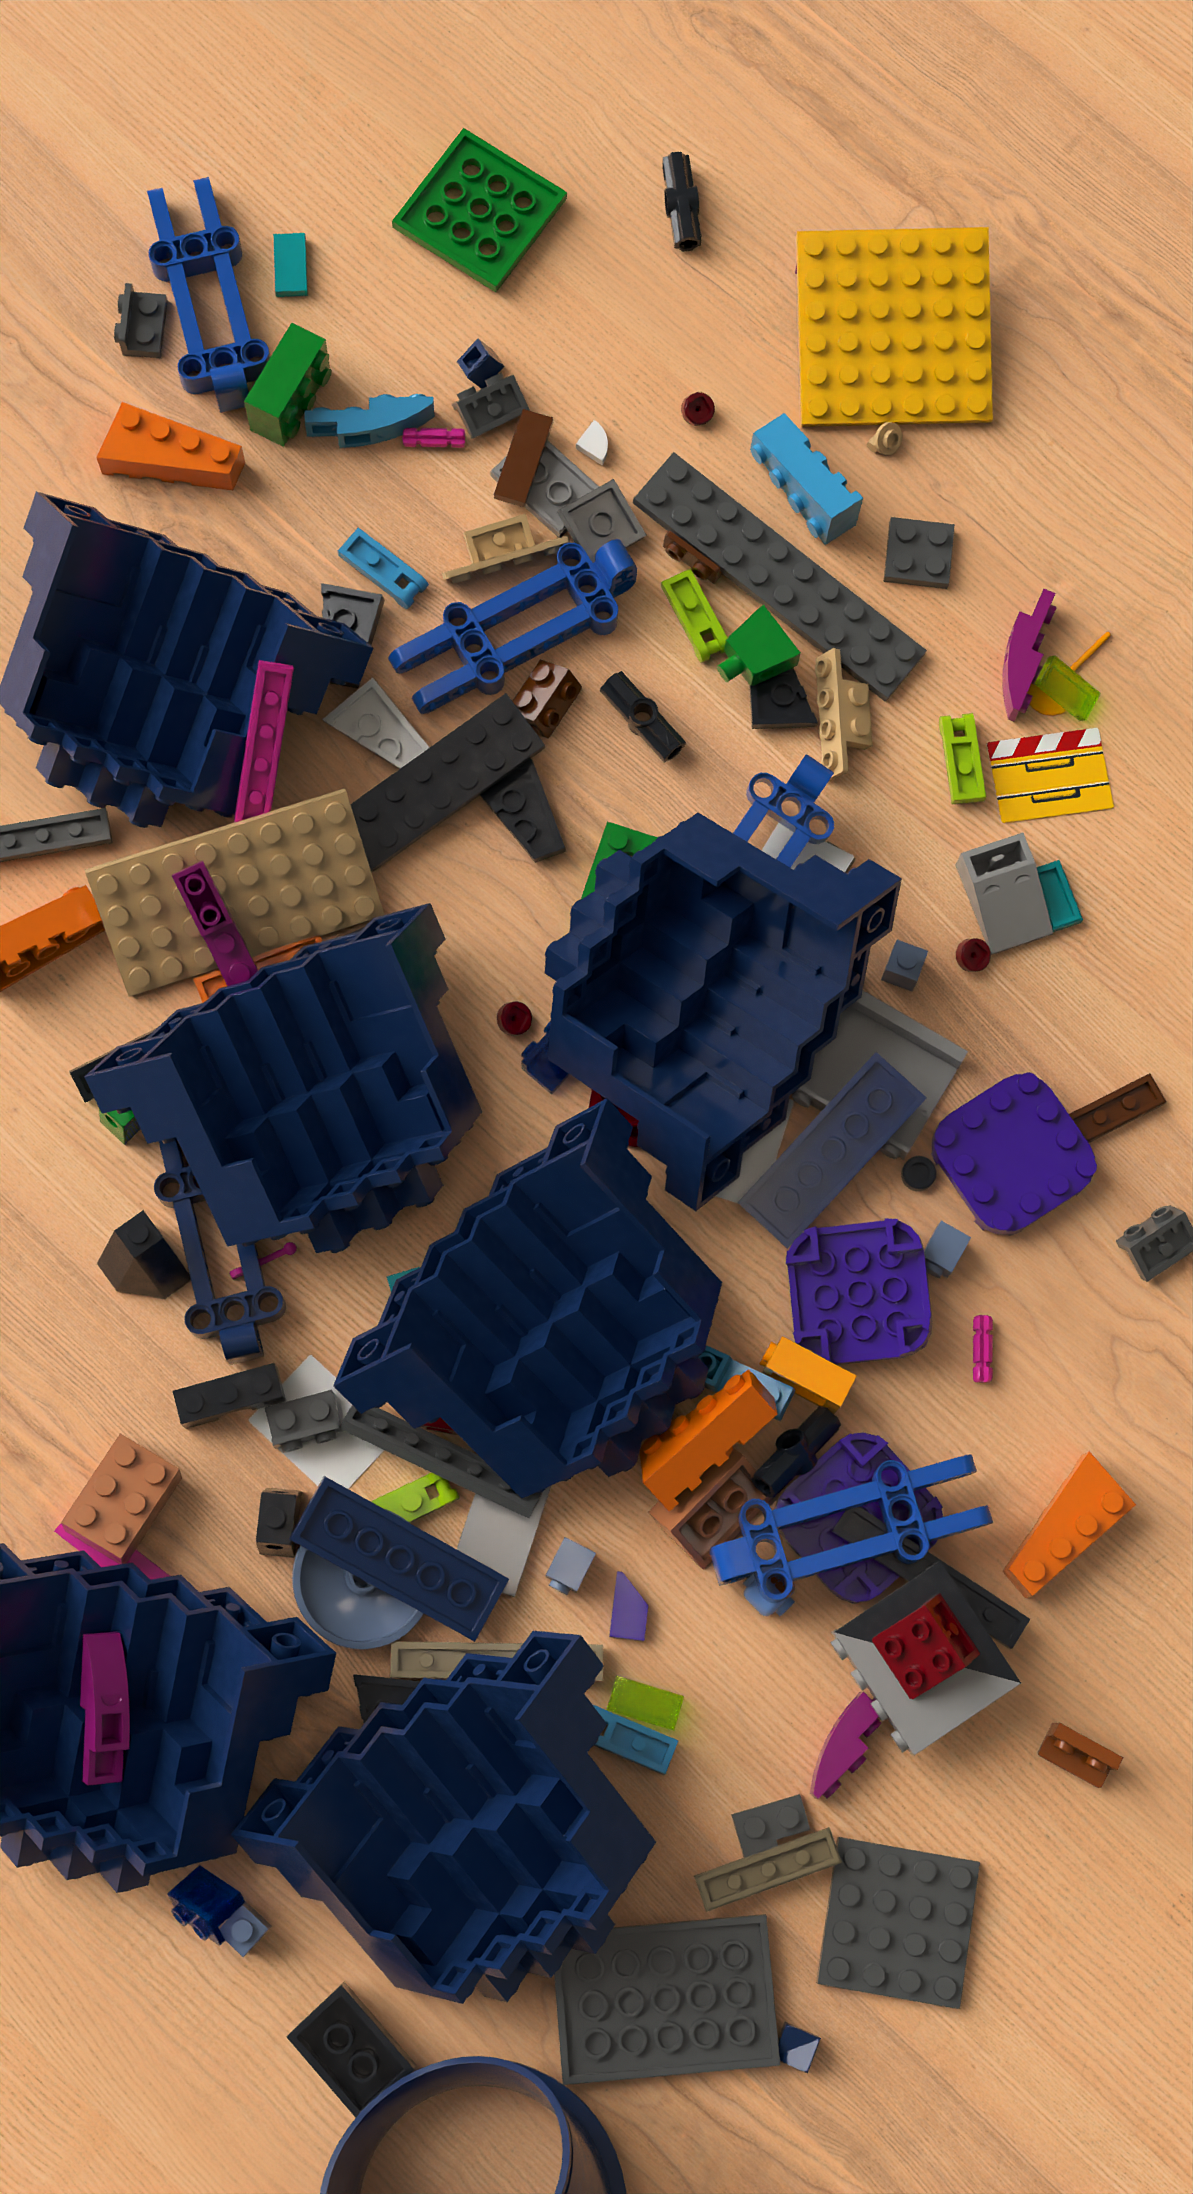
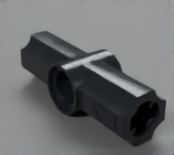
[662,152,702,252]
[600,671,686,763]
[751,1406,841,1499]

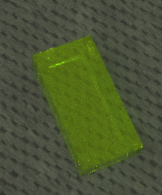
[1034,656,1101,721]
[606,1675,684,1731]

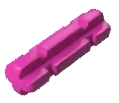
[402,428,465,448]
[973,1315,993,1383]

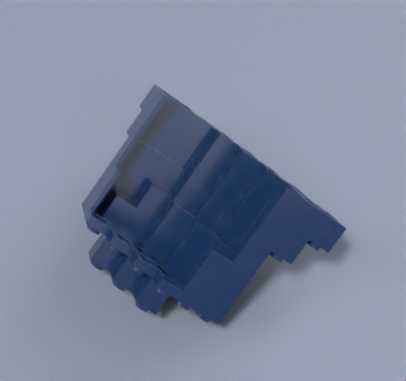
[0,491,374,828]
[545,813,902,1211]
[84,903,482,1253]
[333,1098,723,1498]
[0,1543,336,1893]
[231,1631,656,2004]

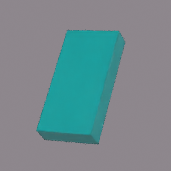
[273,233,308,297]
[1037,860,1083,932]

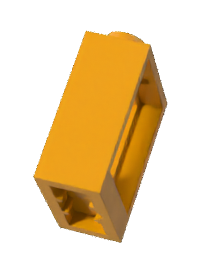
[759,1336,857,1414]

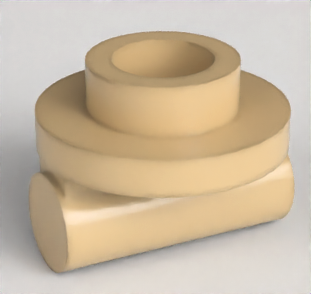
[867,422,902,455]

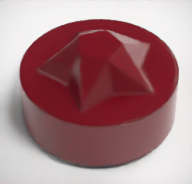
[681,392,715,426]
[956,938,991,972]
[497,1001,532,1036]

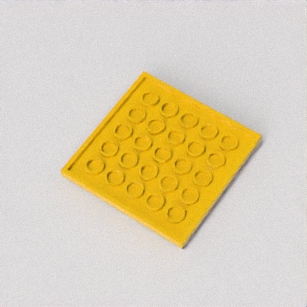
[796,227,993,427]

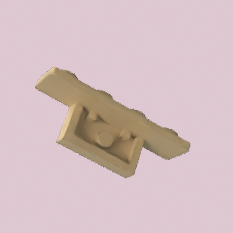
[442,514,570,584]
[815,648,873,781]

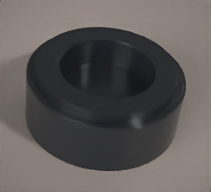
[901,1156,936,1191]

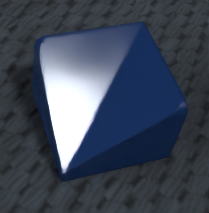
[457,339,505,388]
[778,2022,821,2073]

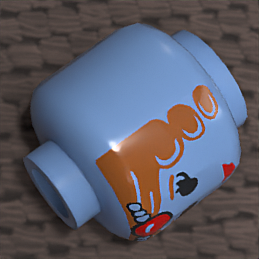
[743,1574,795,1617]

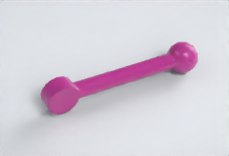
[230,1242,297,1280]

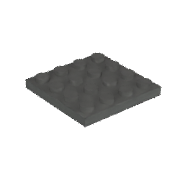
[816,1837,980,2009]

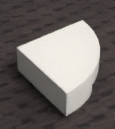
[576,420,608,465]

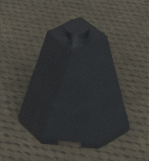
[97,1210,191,1299]

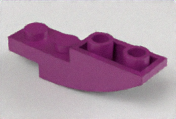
[1002,589,1057,722]
[172,861,258,986]
[80,1632,130,1785]
[810,1691,881,1799]

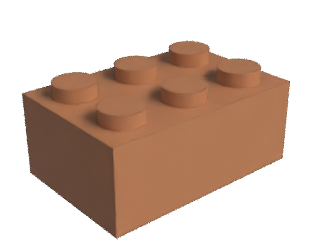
[61,1433,182,1564]

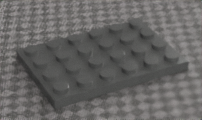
[554,1914,780,2085]

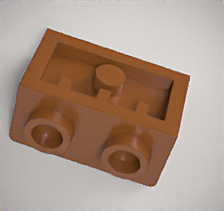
[1038,1722,1124,1788]

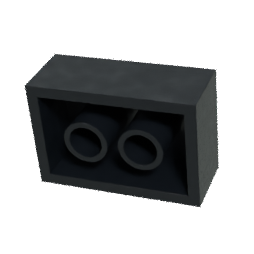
[286,1982,416,2118]

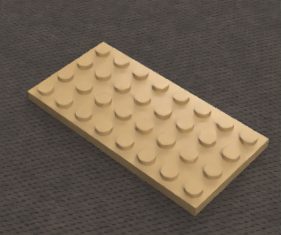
[85,788,384,997]

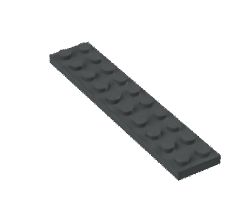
[633,452,927,702]

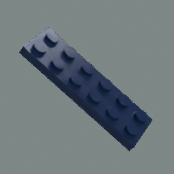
[737,1052,927,1249]
[289,1476,509,1642]

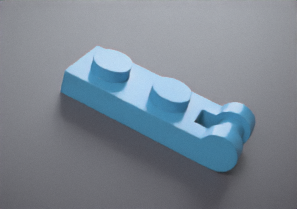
[338,527,429,609]
[592,1704,678,1775]

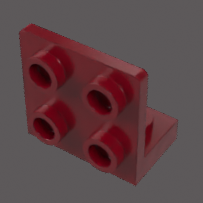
[872,1593,980,1699]

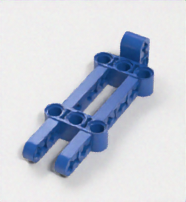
[147,177,270,413]
[388,539,637,714]
[733,754,834,868]
[709,1454,993,1603]

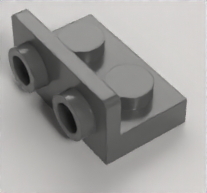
[114,283,168,358]
[452,372,530,439]
[1116,1205,1193,1282]
[265,1390,343,1453]

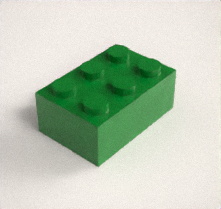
[244,322,332,447]

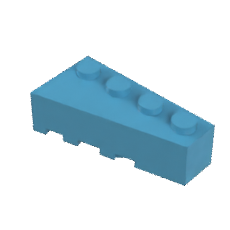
[750,413,863,545]

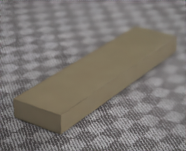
[694,1827,842,1912]

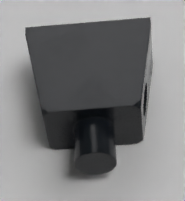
[256,1488,302,1558]

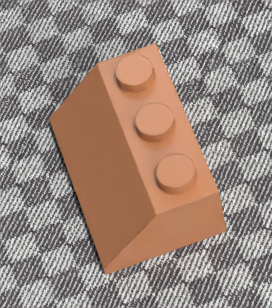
[648,1448,772,1570]

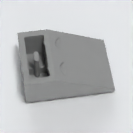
[956,833,1053,955]

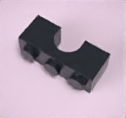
[173,1363,286,1429]

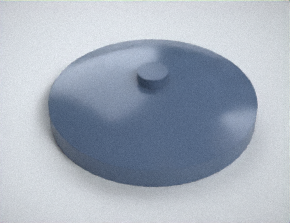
[292,1509,424,1649]

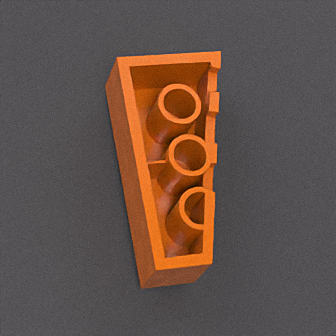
[96,402,245,491]
[0,885,105,992]
[639,1369,778,1512]
[1002,1451,1136,1598]

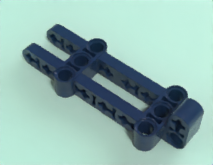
[154,1140,286,1365]

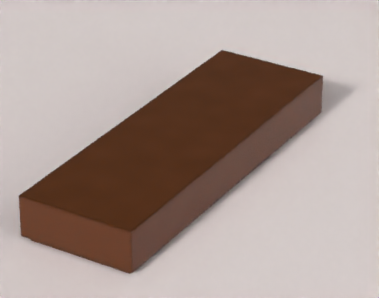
[494,409,553,508]
[1069,1073,1166,1143]

